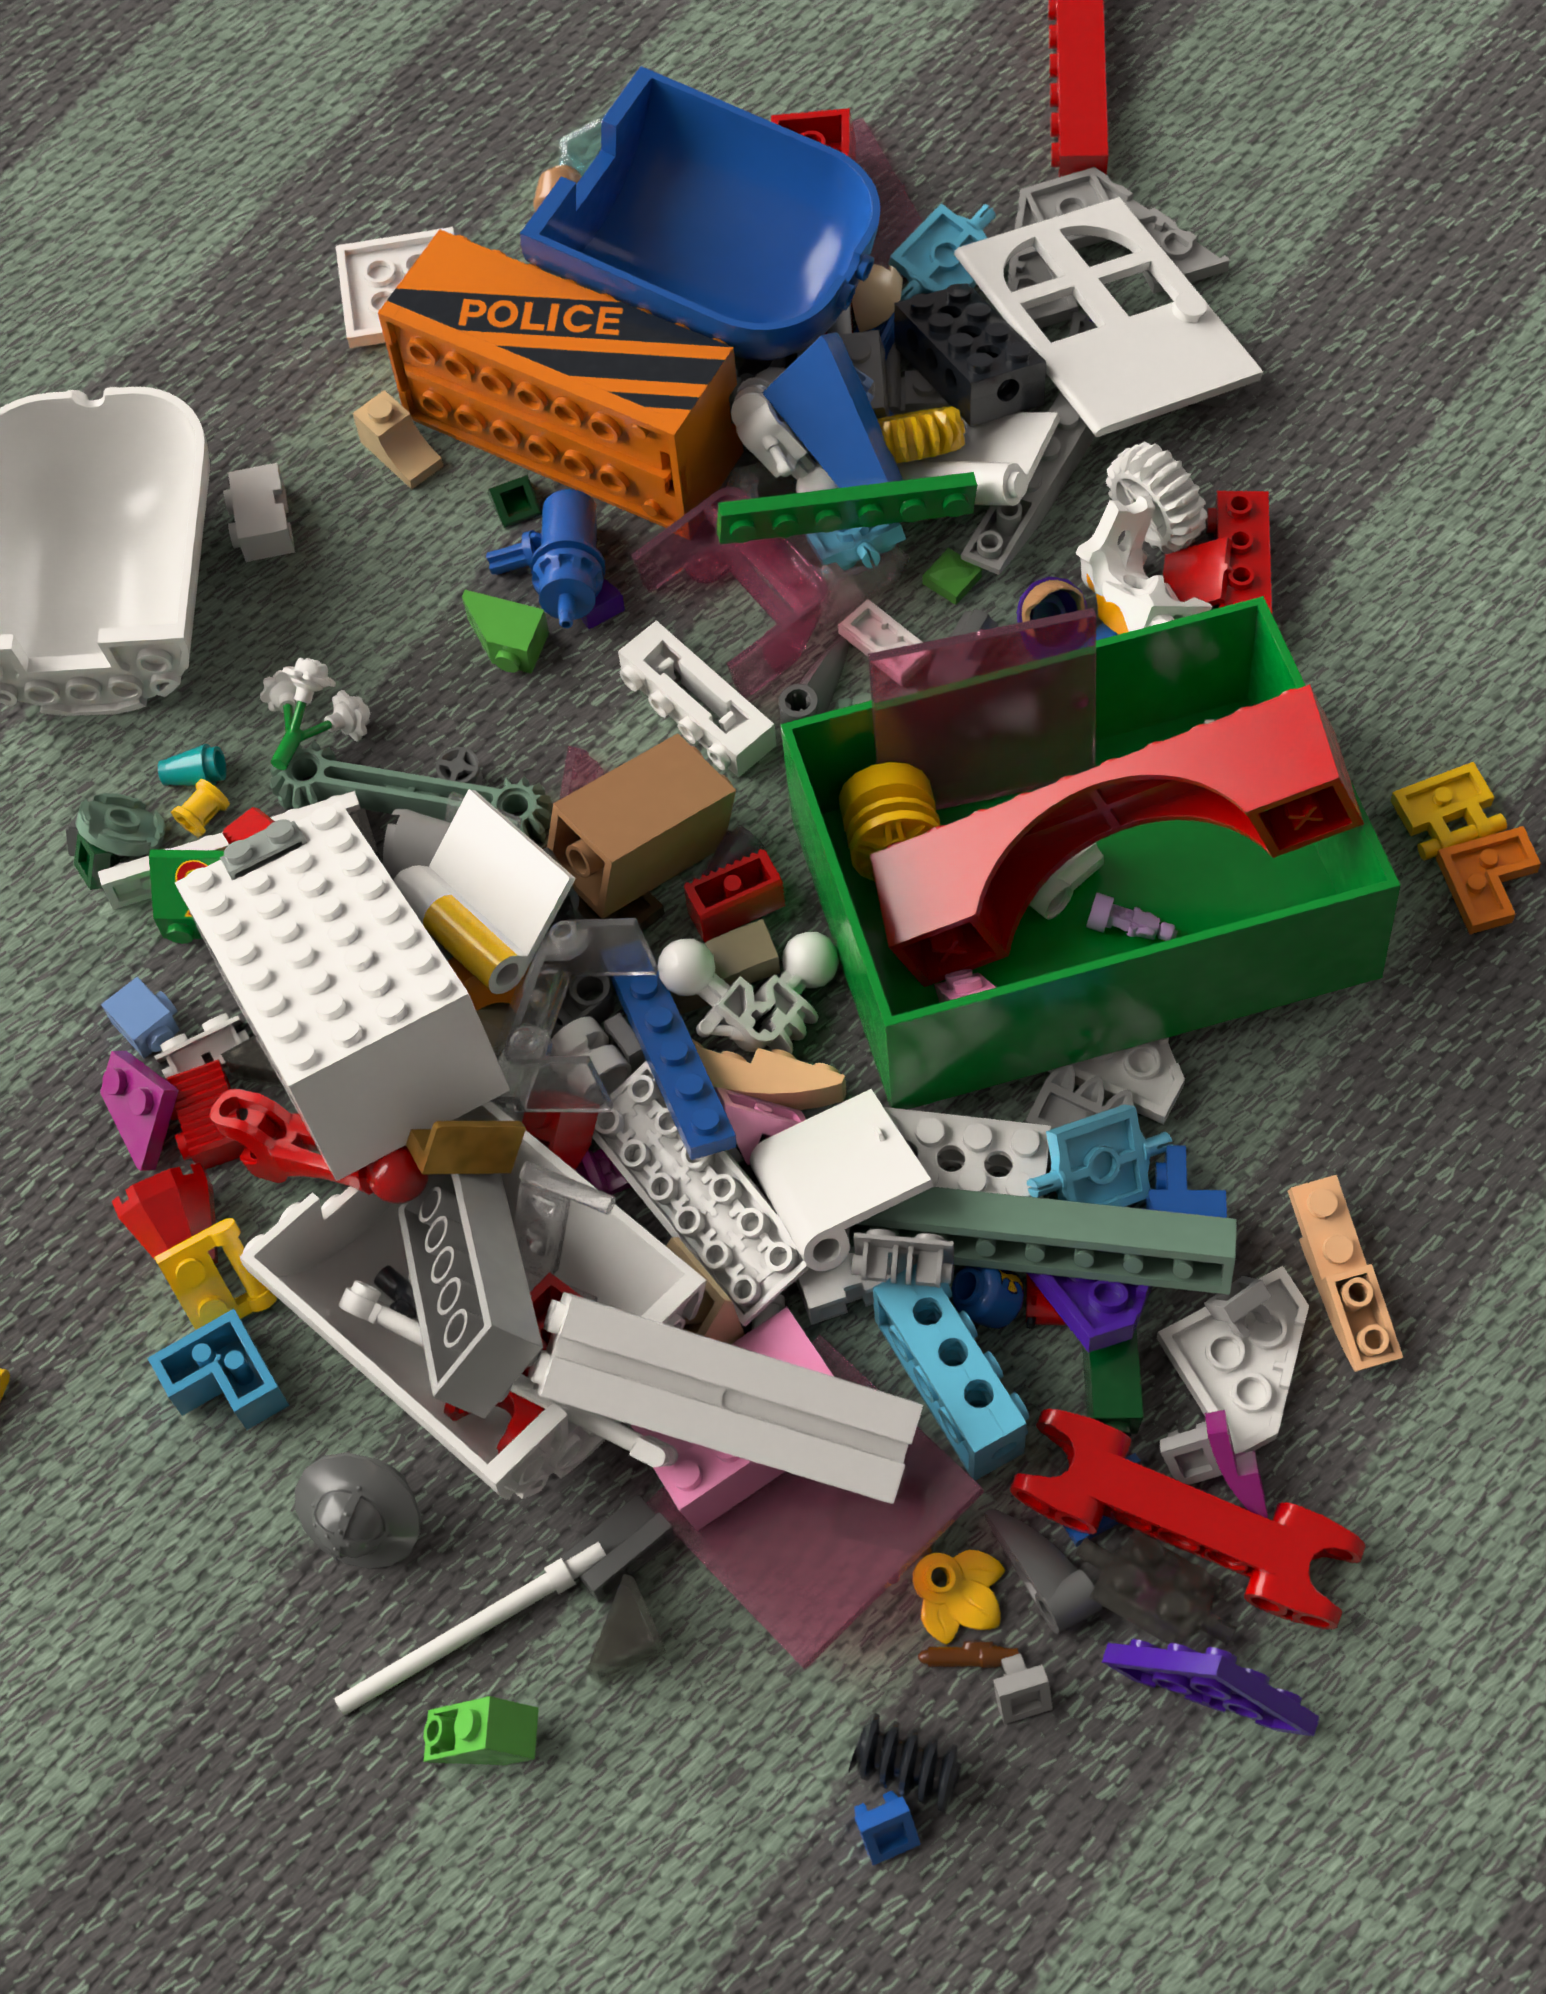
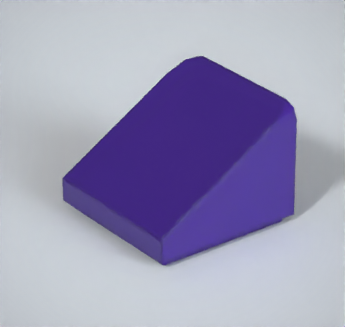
[580,579,625,630]

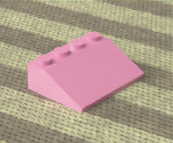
[630,1307,833,1531]

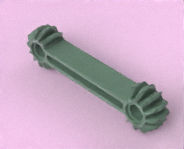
[270,741,553,843]

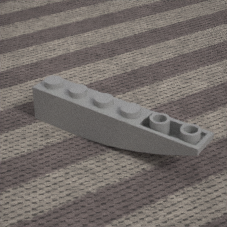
[961,391,1095,575]

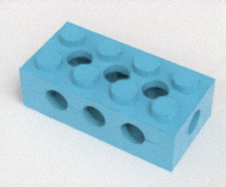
[873,1264,1030,1482]

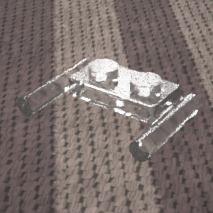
[513,1161,616,1302]

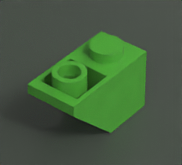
[424,1696,539,1765]

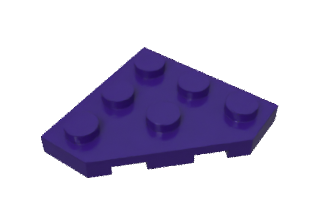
[1026,1208,1153,1353]
[1102,1639,1320,1736]

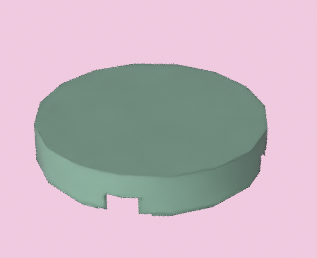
[75,793,166,857]

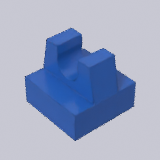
[854,1790,921,1866]

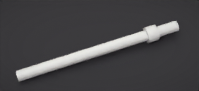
[334,1542,606,1716]

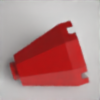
[111,1163,218,1264]

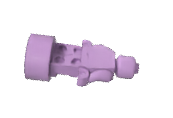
[1086,893,1177,941]

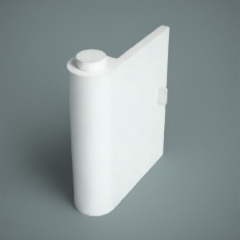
[897,412,1061,506]
[750,1089,934,1271]

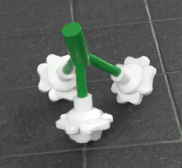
[260,658,370,770]

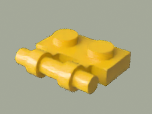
[1390,761,1507,861]

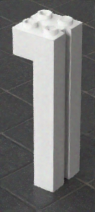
[528,1292,923,1504]

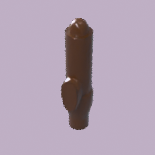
[918,1640,1018,1668]

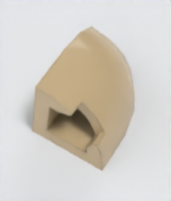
[852,264,903,332]

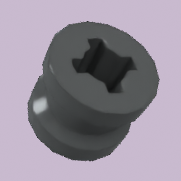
[436,747,484,786]

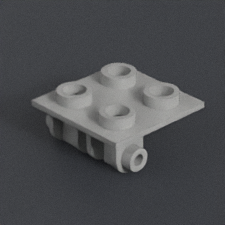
[851,1229,954,1288]

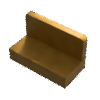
[406,1121,526,1174]

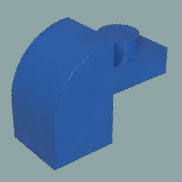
[1146,1145,1227,1218]

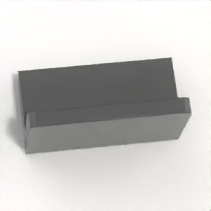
[563,1496,676,1603]

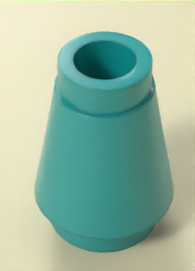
[158,744,227,786]

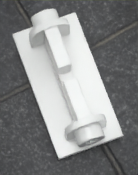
[154,1013,253,1078]

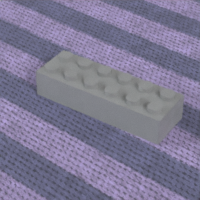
[398,1174,543,1418]

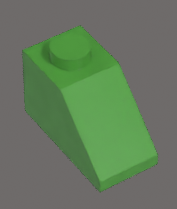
[462,590,549,674]

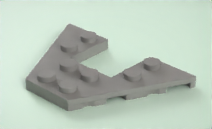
[1002,167,1230,328]

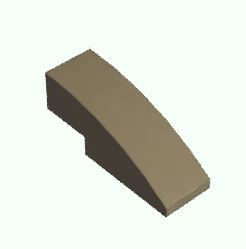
[670,919,780,1015]

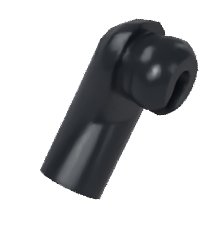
[373,1265,418,1319]

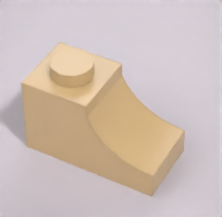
[352,390,443,489]

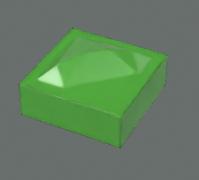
[922,548,982,605]

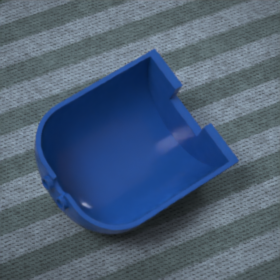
[520,66,880,361]

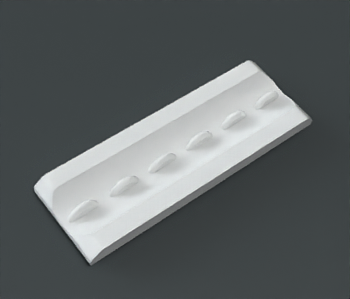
[592,1061,809,1326]

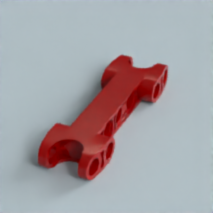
[1010,1409,1366,1630]

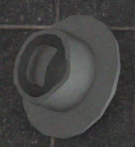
[295,1452,421,1569]

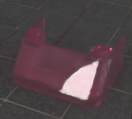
[631,487,829,699]

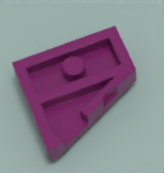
[100,1051,179,1171]

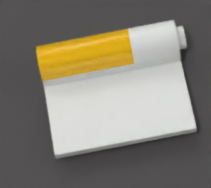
[394,789,576,994]

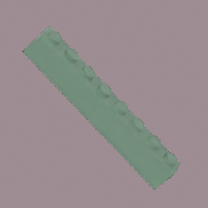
[845,1187,1237,1295]

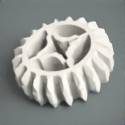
[1106,441,1208,554]

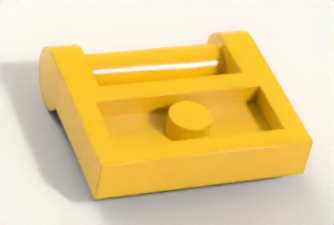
[155,1218,277,1330]

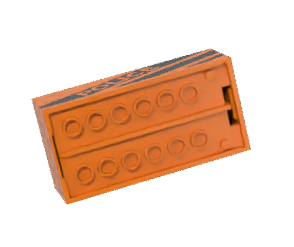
[378,229,744,537]

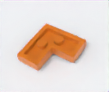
[1436,826,1541,934]

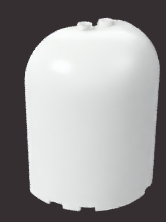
[0,387,210,716]

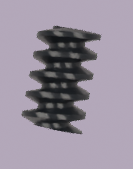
[849,1713,965,1813]

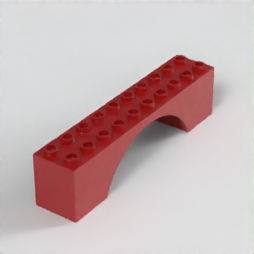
[870,684,1364,987]

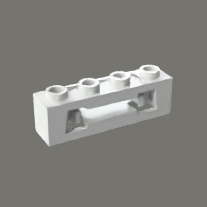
[618,620,776,778]

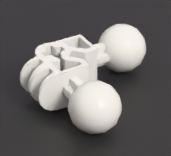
[731,367,839,493]
[658,932,839,1054]

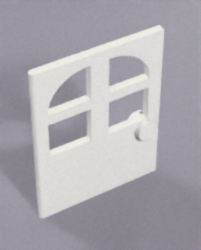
[954,197,1263,437]

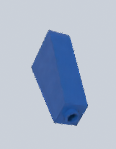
[762,332,903,488]

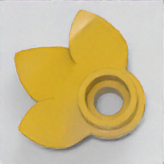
[913,1549,1005,1645]

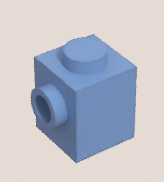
[101,977,180,1058]

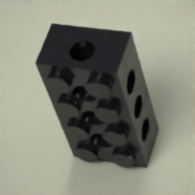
[894,283,1046,426]

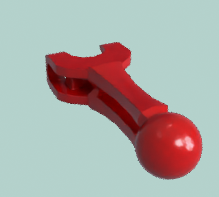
[209,1089,429,1204]

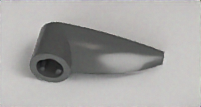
[779,638,849,724]
[984,1509,1102,1634]

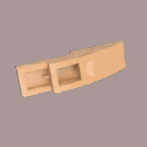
[692,1039,846,1110]
[1288,1175,1403,1372]

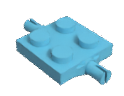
[889,204,996,302]
[805,522,906,574]
[1027,1104,1173,1207]

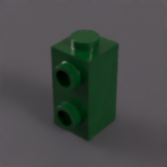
[1082,1327,1143,1437]

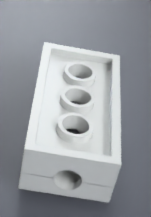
[884,1107,1051,1198]

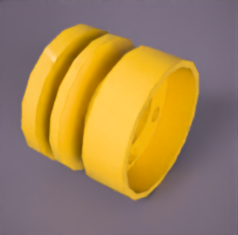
[838,762,940,882]

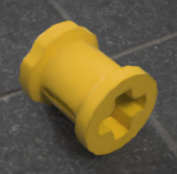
[171,779,230,837]

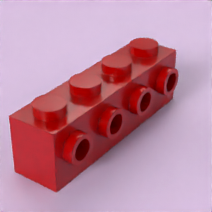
[1206,491,1272,613]

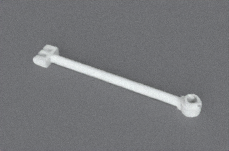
[339,1280,678,1467]

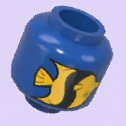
[952,1266,1024,1329]

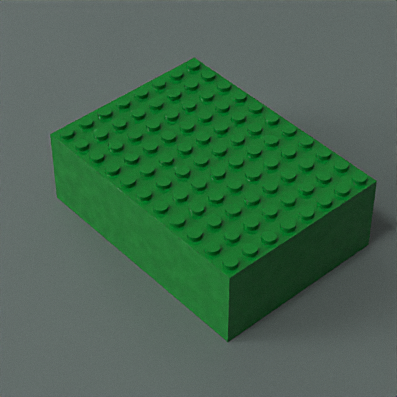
[780,596,1401,1110]

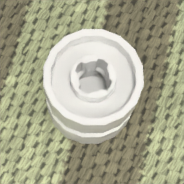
[546,1016,632,1100]

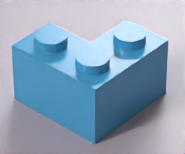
[147,1309,289,1430]

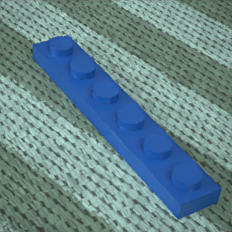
[601,936,736,1160]

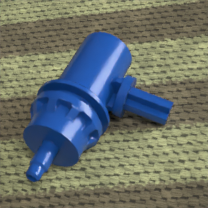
[486,489,606,629]

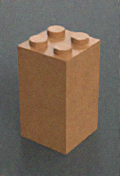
[547,733,736,919]

